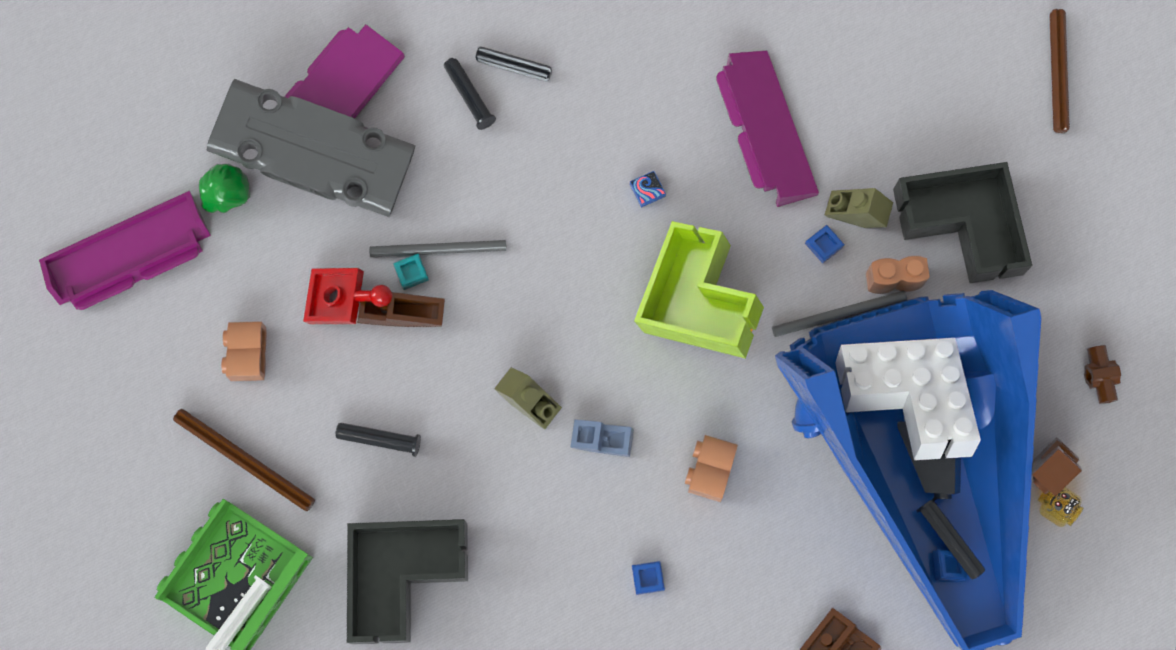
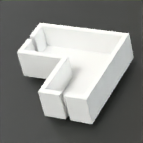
[836,338,981,460]

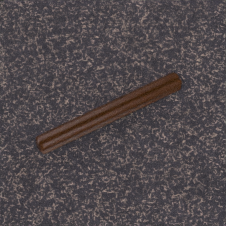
[1050,9,1070,133]

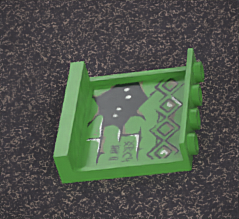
[154,499,313,650]

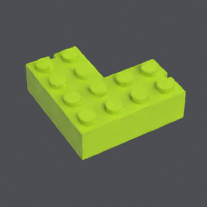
[634,221,764,359]

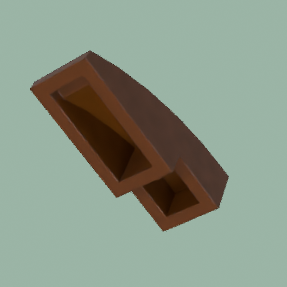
[357,292,445,327]

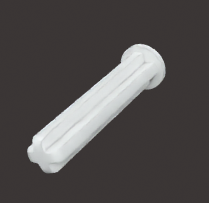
[206,575,272,650]

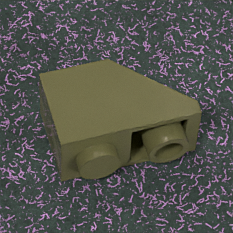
[824,188,894,228]
[494,367,562,429]

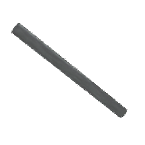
[369,240,506,257]
[772,290,907,337]

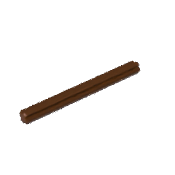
[173,409,315,511]

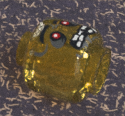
[1037,487,1084,527]

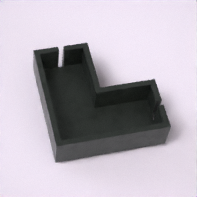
[893,162,1033,283]
[346,519,468,644]

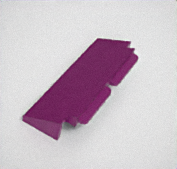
[284,24,405,119]
[716,50,819,207]
[39,191,211,310]

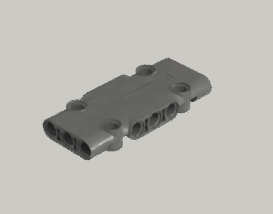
[206,79,416,217]

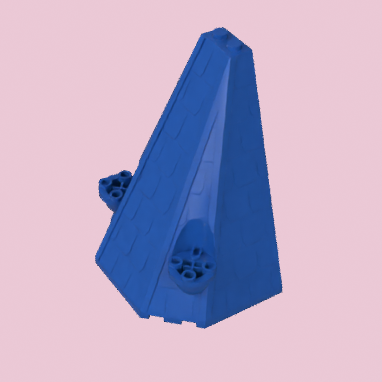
[775,290,1042,650]

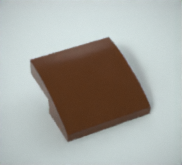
[800,608,882,650]

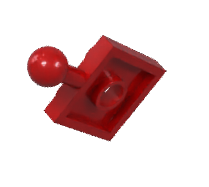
[303,268,392,324]

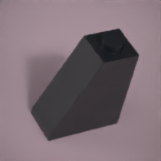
[897,421,961,499]

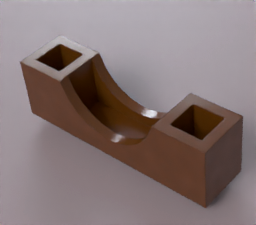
[1032,437,1082,496]

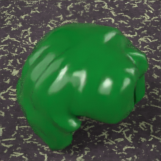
[198,163,250,213]

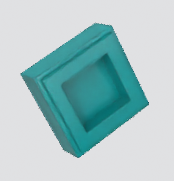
[393,253,429,290]

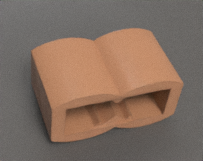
[866,256,930,294]
[221,321,267,381]
[684,435,738,502]

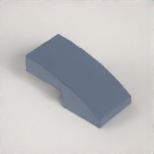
[570,419,634,457]

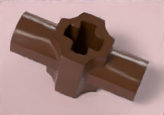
[1084,345,1121,404]

